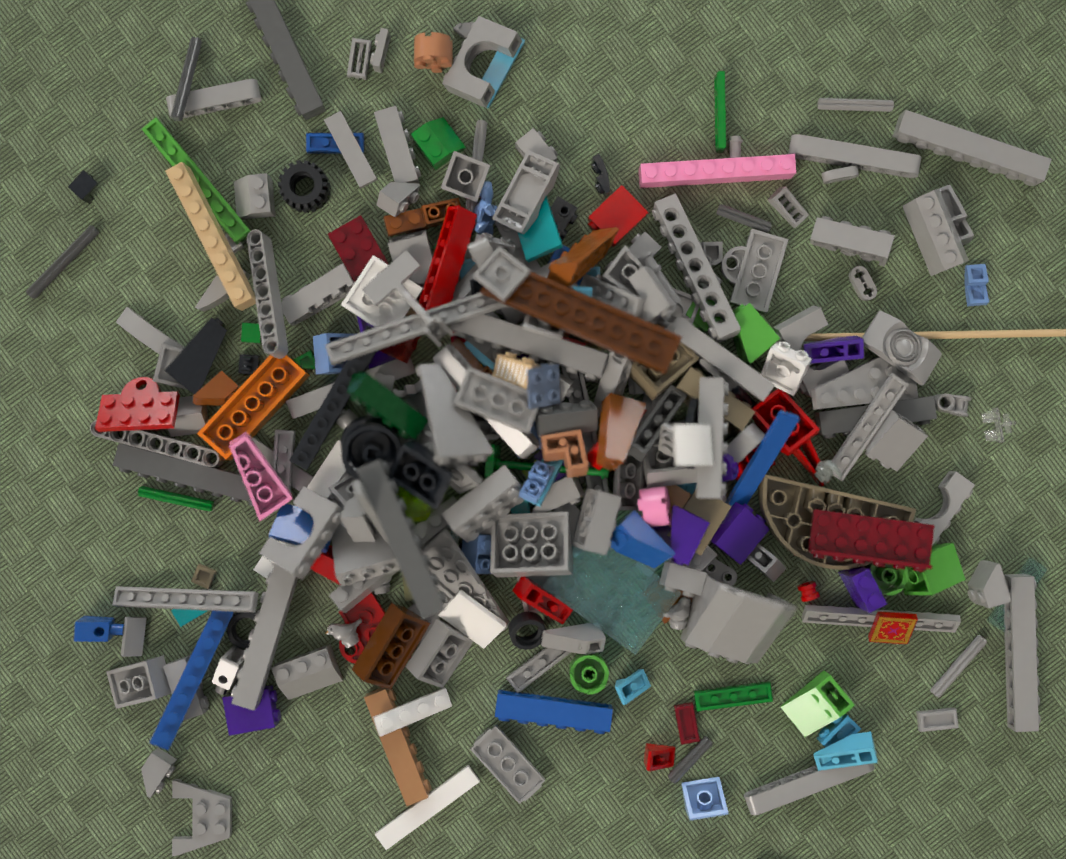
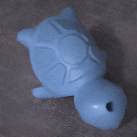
[473,181,498,235]

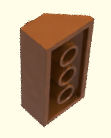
[547,227,619,288]

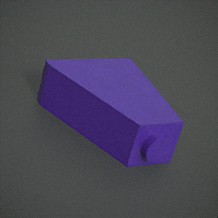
[671,504,710,566]

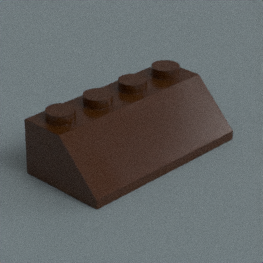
[352,603,430,690]

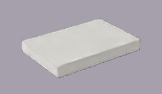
[438,590,507,649]

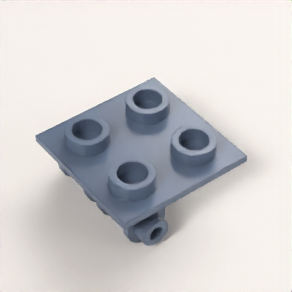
[527,364,560,410]

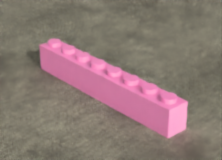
[639,154,796,188]

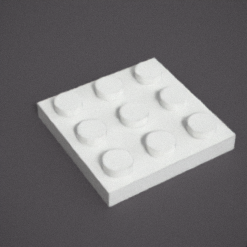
[341,256,423,327]

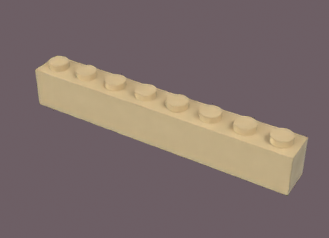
[166,162,256,311]

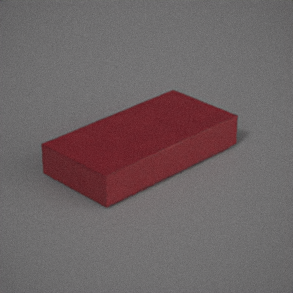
[673,702,700,745]

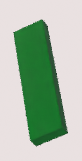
[714,71,726,153]
[694,681,773,711]

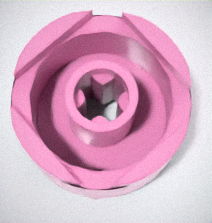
[638,486,672,527]

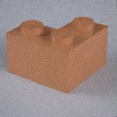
[541,430,588,478]

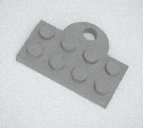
[721,229,789,314]

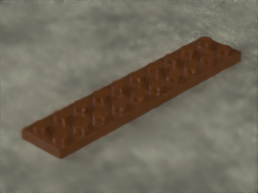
[481,271,682,374]

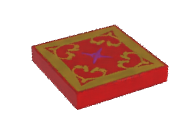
[868,611,918,644]

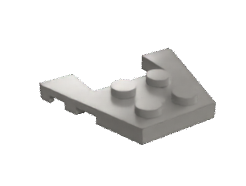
[172,779,232,856]

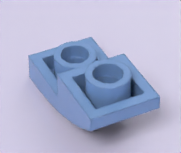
[519,460,555,504]

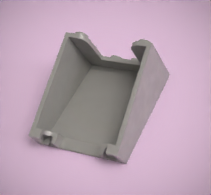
[392,364,493,468]

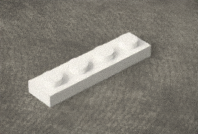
[373,688,452,737]

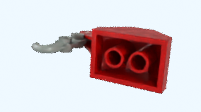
[752,389,842,487]

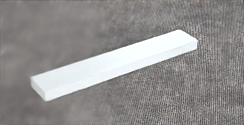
[375,765,480,850]

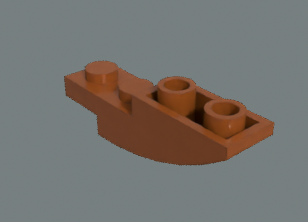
[383,198,461,237]

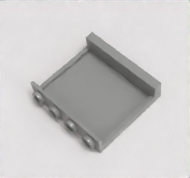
[332,500,410,586]

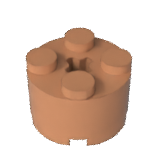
[414,32,453,73]

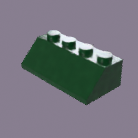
[347,373,429,440]

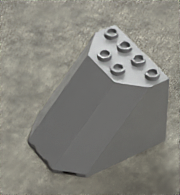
[680,575,797,664]

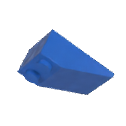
[610,510,676,568]

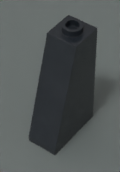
[164,318,227,394]

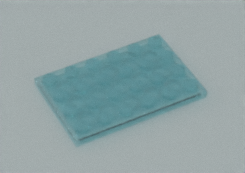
[542,545,681,655]

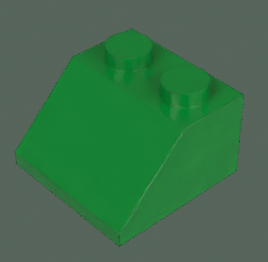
[411,117,466,171]

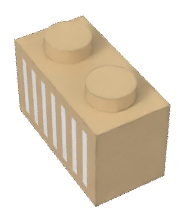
[492,351,541,389]

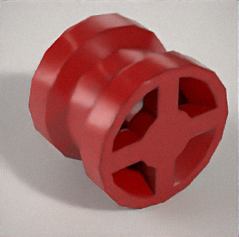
[797,581,820,602]

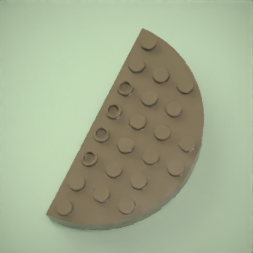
[758,475,916,570]

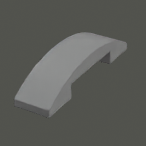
[116,307,184,354]

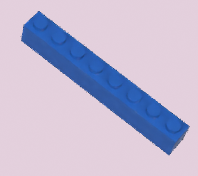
[150,611,234,750]

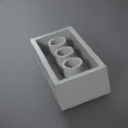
[442,465,524,543]

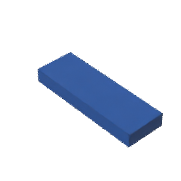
[306,133,364,154]

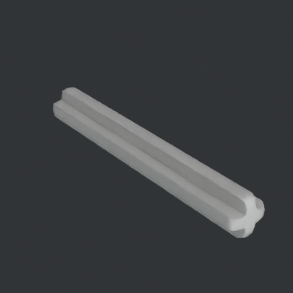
[817,98,894,112]
[930,635,987,698]

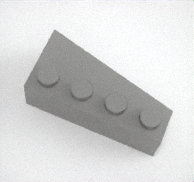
[281,263,355,326]

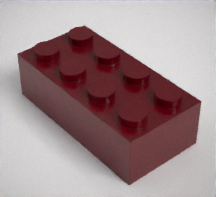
[327,215,390,283]

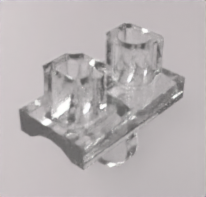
[981,407,1016,443]

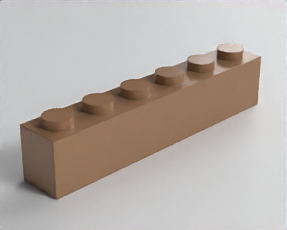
[364,687,431,806]

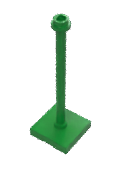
[484,444,609,480]

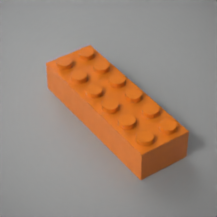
[197,355,310,461]

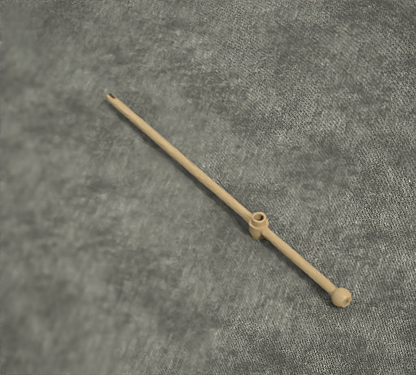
[804,329,1066,341]

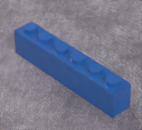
[495,690,613,734]

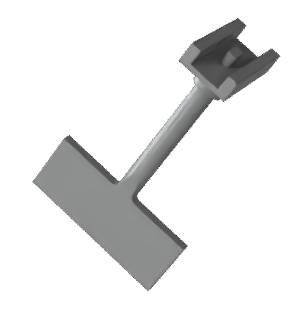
[362,250,454,347]

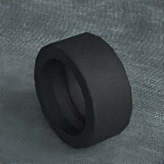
[508,611,546,650]
[227,612,257,648]

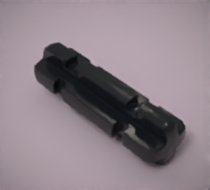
[731,386,757,409]

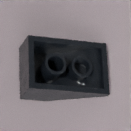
[389,440,454,509]

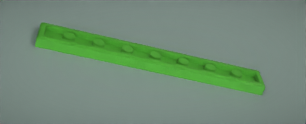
[142,117,251,245]

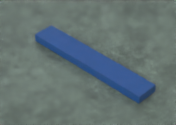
[725,410,799,506]

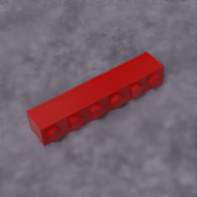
[416,206,477,314]

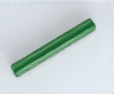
[138,486,214,511]

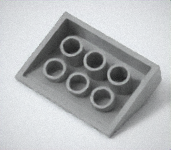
[490,511,573,578]

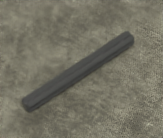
[171,37,202,122]
[26,225,99,299]

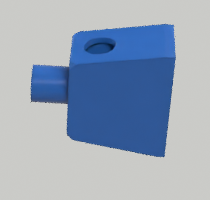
[74,616,124,642]

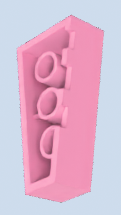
[229,432,293,521]

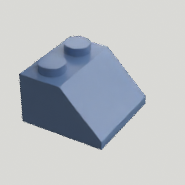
[313,333,356,375]

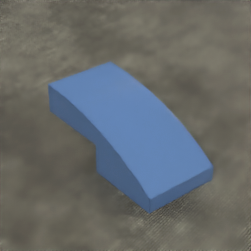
[965,264,989,306]

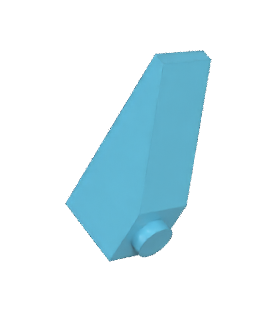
[814,732,878,771]

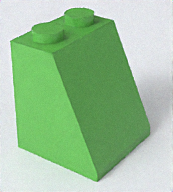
[733,303,780,365]
[903,543,966,595]

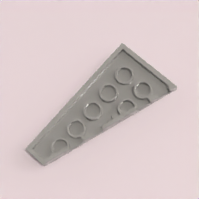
[811,356,918,410]
[422,528,510,634]

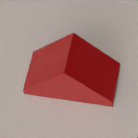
[644,743,676,771]

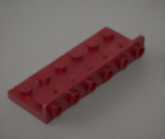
[808,509,935,572]

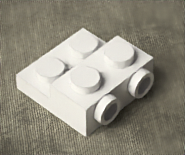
[761,342,812,396]

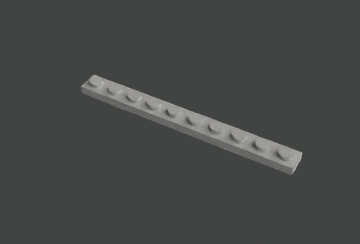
[325,292,508,365]

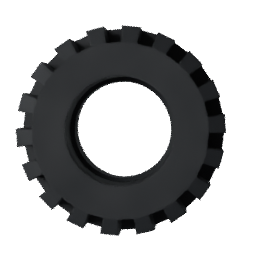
[278,160,331,213]

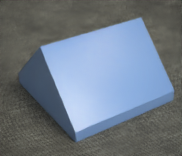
[682,777,728,820]

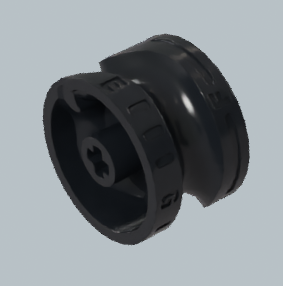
[340,415,401,481]

